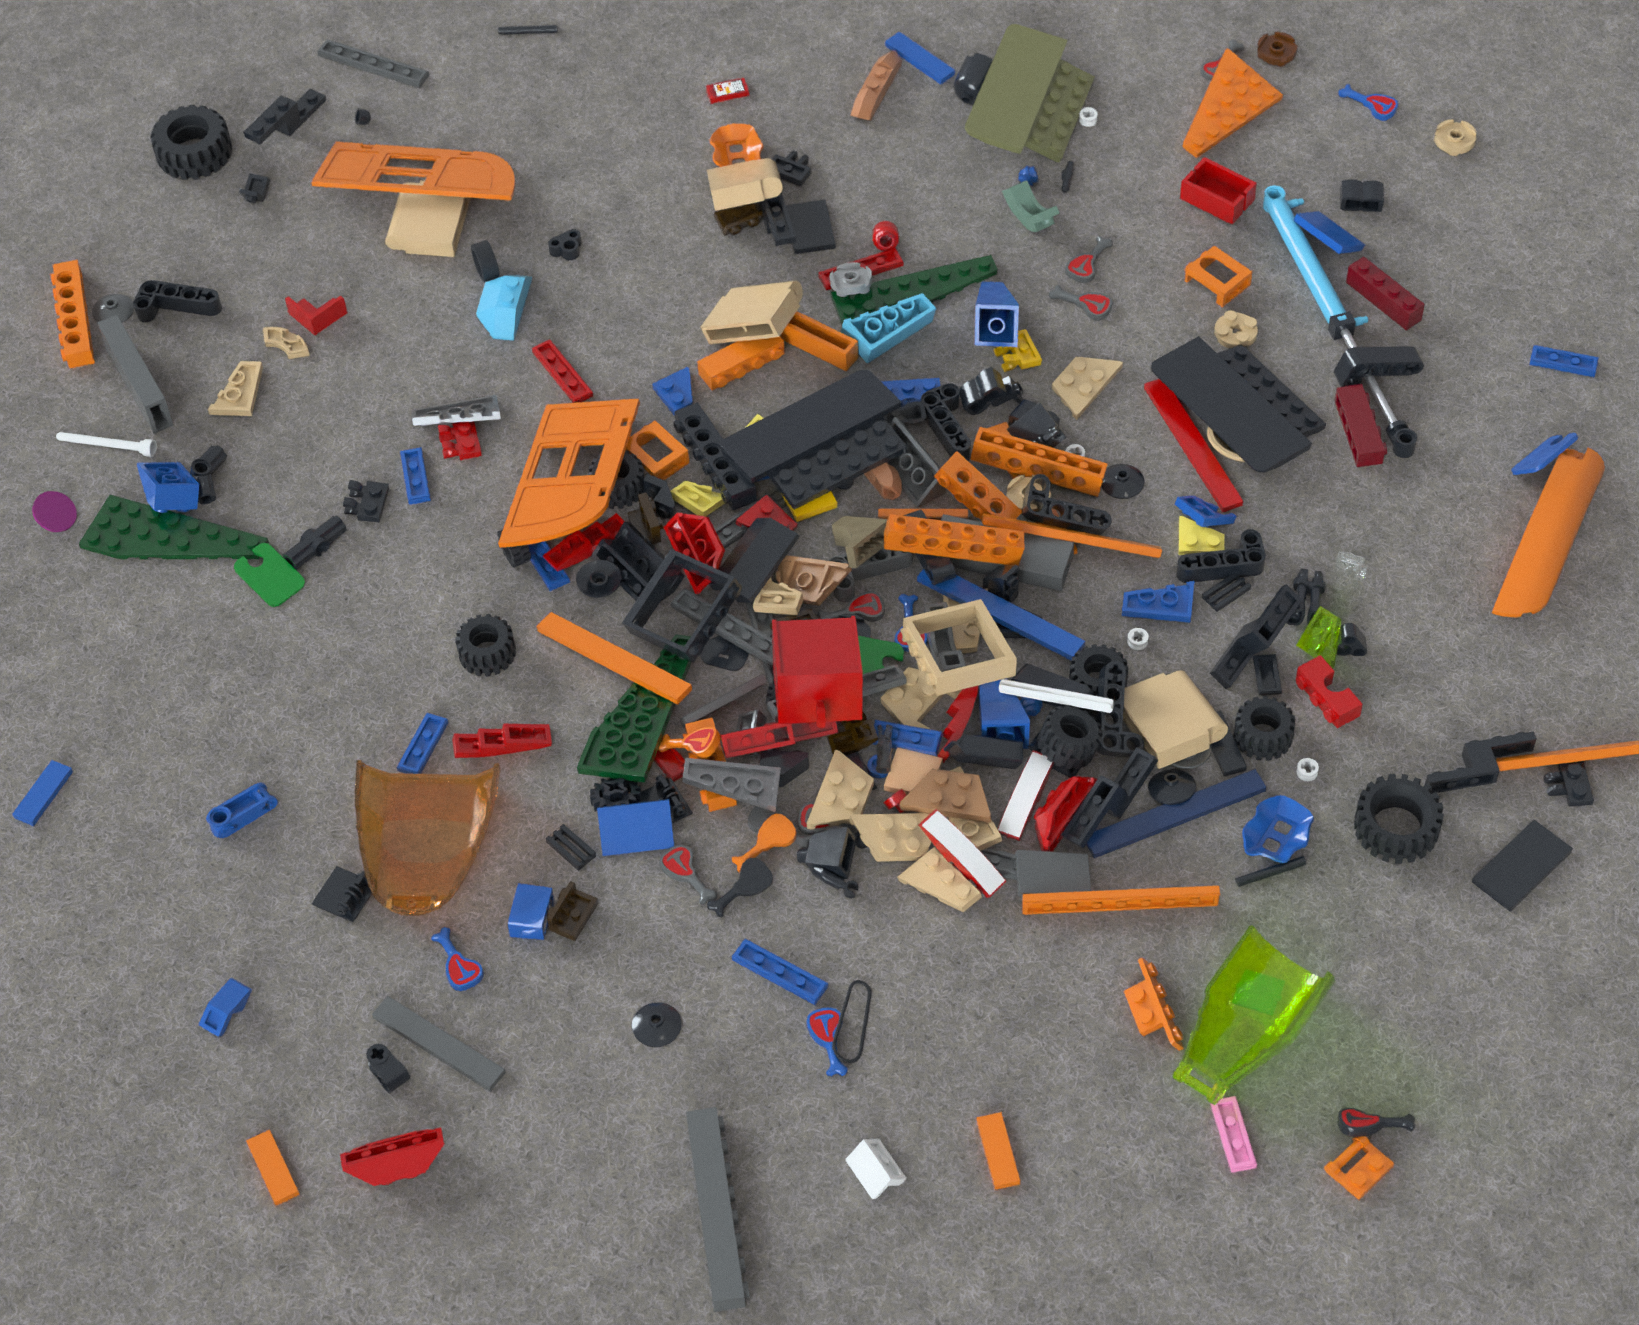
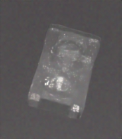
[1335,550,1368,588]

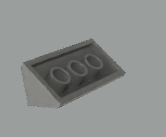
[887,417,946,507]

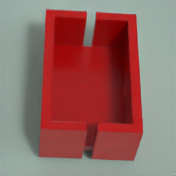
[1180,157,1257,225]

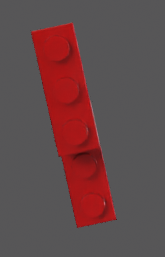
[721,721,838,758]

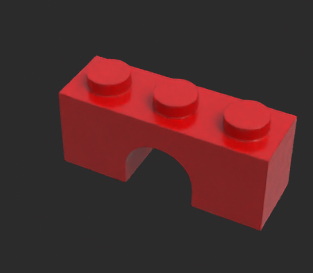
[1295,655,1363,729]

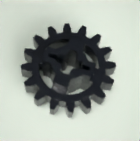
[590,778,642,811]

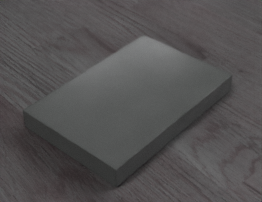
[1015,850,1091,897]

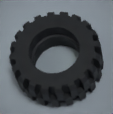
[151,105,232,180]

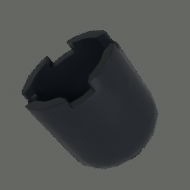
[953,53,993,105]

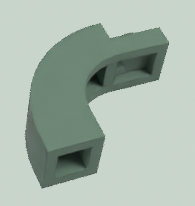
[1002,180,1059,232]

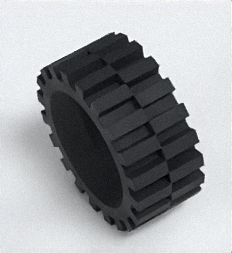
[1354,774,1444,864]

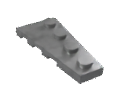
[411,395,501,426]
[683,758,780,812]

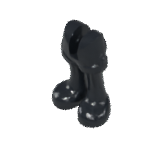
[1287,568,1327,629]

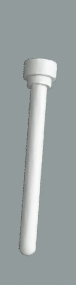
[56,432,157,457]

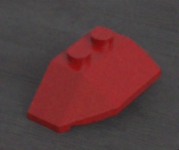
[663,513,725,594]
[1034,776,1098,852]
[340,1128,444,1186]

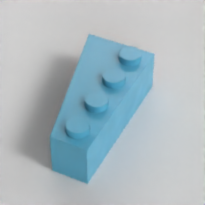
[841,293,936,364]

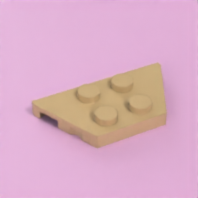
[1052,357,1123,419]
[807,750,874,830]
[849,813,931,862]

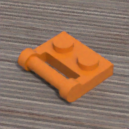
[1324,1136,1394,1200]

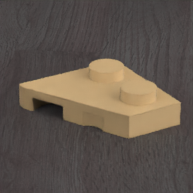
[753,577,804,615]

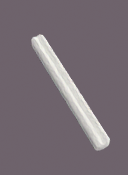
[999,679,1114,713]

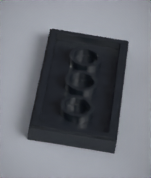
[1472,820,1573,912]

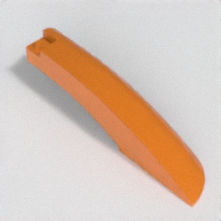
[1492,448,1605,617]

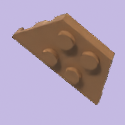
[776,555,852,606]
[900,769,991,823]

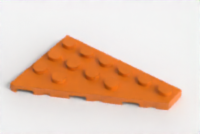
[1182,48,1283,158]

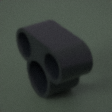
[548,229,582,261]
[1332,623,1367,656]

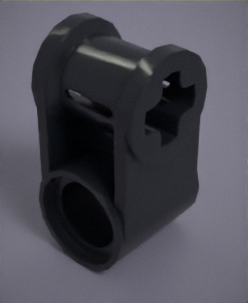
[366,1044,411,1094]

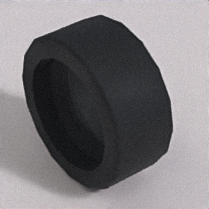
[471,240,500,282]

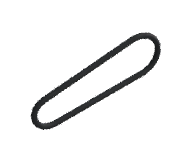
[832,980,872,1063]

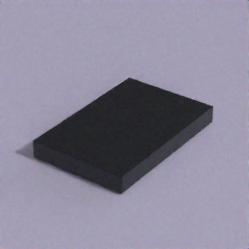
[786,200,836,254]

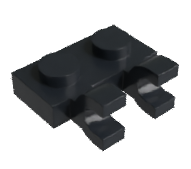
[343,480,389,522]

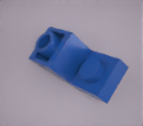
[199,978,252,1037]

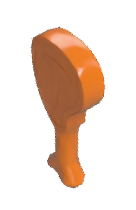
[732,813,797,873]

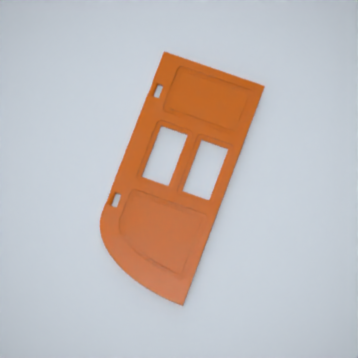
[311,142,515,200]
[498,399,640,548]

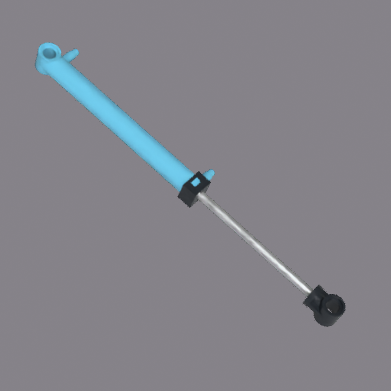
[1263,185,1417,458]

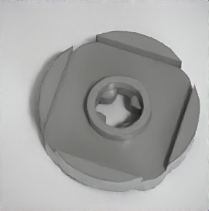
[830,262,872,297]

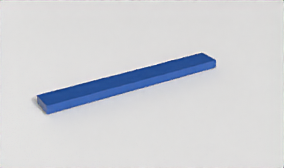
[917,569,1085,660]

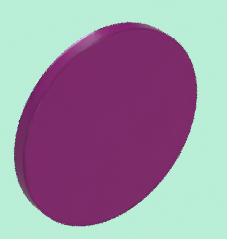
[32,491,77,532]

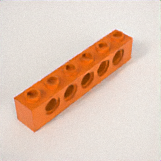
[50,260,95,368]
[970,427,1108,497]
[884,514,1025,566]

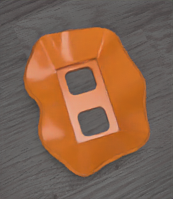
[710,124,764,167]

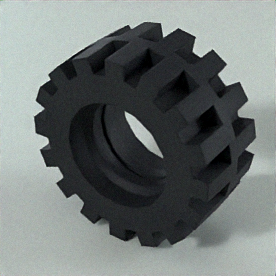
[497,529,531,568]

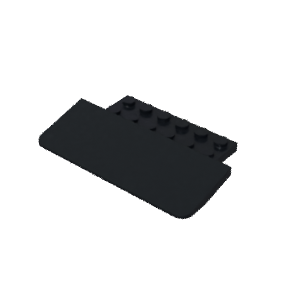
[1151,336,1326,473]
[721,370,907,510]

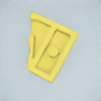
[670,481,725,516]
[1178,516,1224,555]

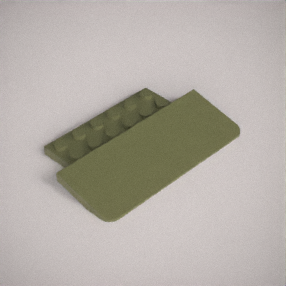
[965,24,1095,162]

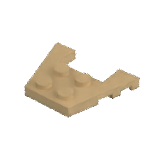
[881,667,962,729]

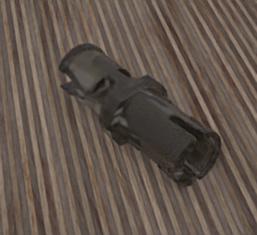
[876,724,893,774]

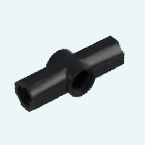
[283,515,347,570]

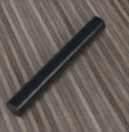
[498,25,557,35]
[1235,856,1306,887]

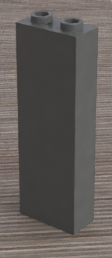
[97,315,174,434]
[941,514,1074,591]

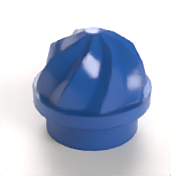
[1018,166,1039,186]
[1020,697,1043,716]

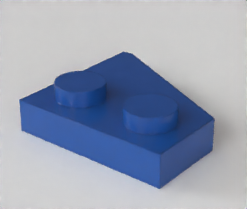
[652,367,693,416]
[1175,495,1237,527]

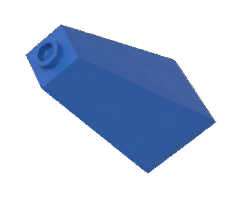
[975,281,1019,347]
[978,678,1030,749]

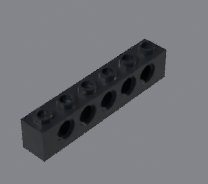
[673,402,757,511]

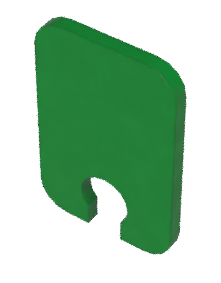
[234,543,305,607]
[858,636,904,674]

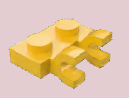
[993,329,1042,372]

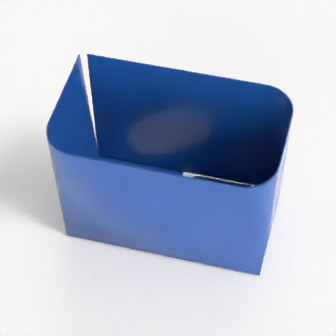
[508,883,554,940]

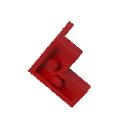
[285,296,347,336]

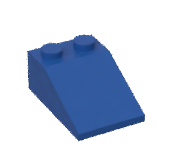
[137,462,199,513]

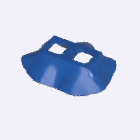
[1242,795,1314,863]

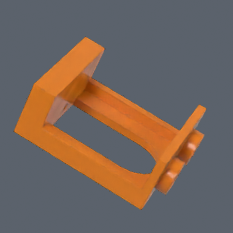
[1185,246,1252,308]
[626,421,690,480]

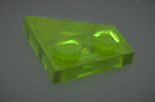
[1296,606,1341,669]

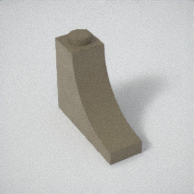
[832,516,888,568]

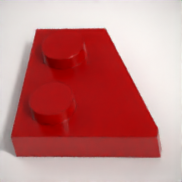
[735,495,798,531]

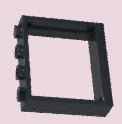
[622,549,742,663]

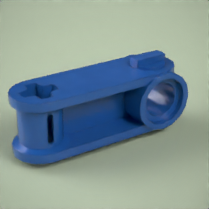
[206,782,278,838]

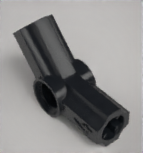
[190,445,227,505]

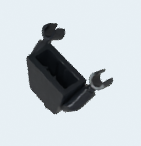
[797,825,868,899]

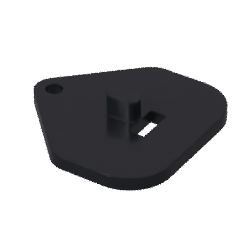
[701,636,749,671]

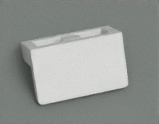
[846,1139,907,1199]

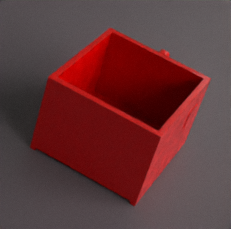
[772,616,863,728]

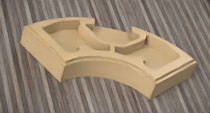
[263,327,310,359]

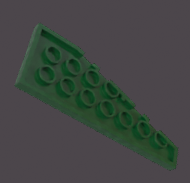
[79,494,269,559]
[576,634,692,783]

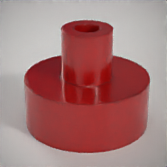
[883,788,907,813]

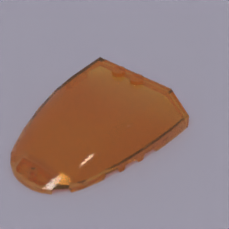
[355,760,501,916]

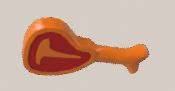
[658,727,721,759]

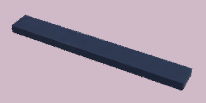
[1086,769,1267,859]

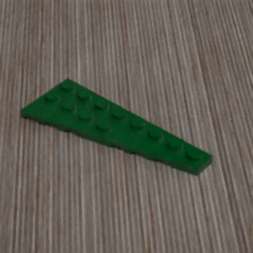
[830,255,998,325]

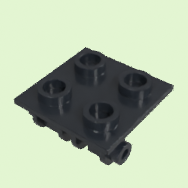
[1007,402,1067,448]
[637,774,693,823]
[311,866,378,922]

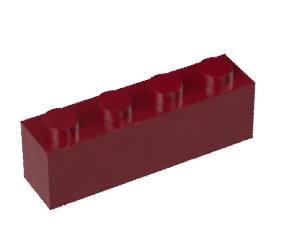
[1346,256,1425,331]
[1334,384,1387,467]

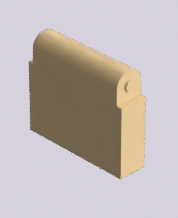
[707,158,783,211]
[385,180,471,257]
[701,281,803,344]
[1114,670,1228,769]

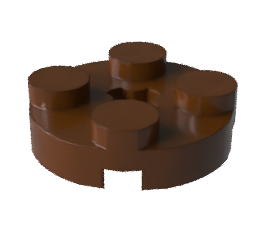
[1257,32,1297,67]

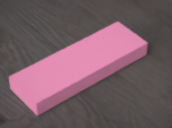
[1210,1096,1257,1173]

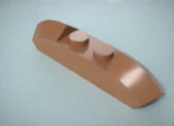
[851,50,902,121]
[864,462,902,500]

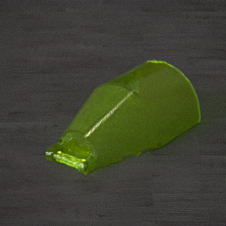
[1173,924,1336,1105]

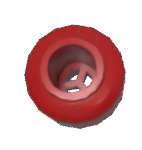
[872,221,899,251]

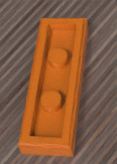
[976,1112,1020,1190]
[246,1129,300,1206]

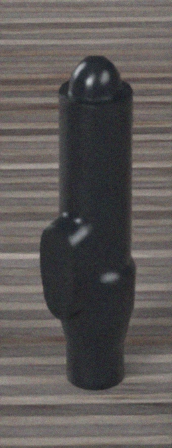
[1061,161,1074,193]

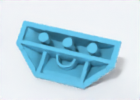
[476,275,532,341]

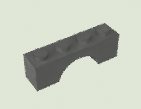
[924,602,966,672]

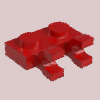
[438,421,482,460]

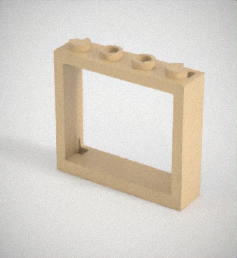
[900,599,1017,696]

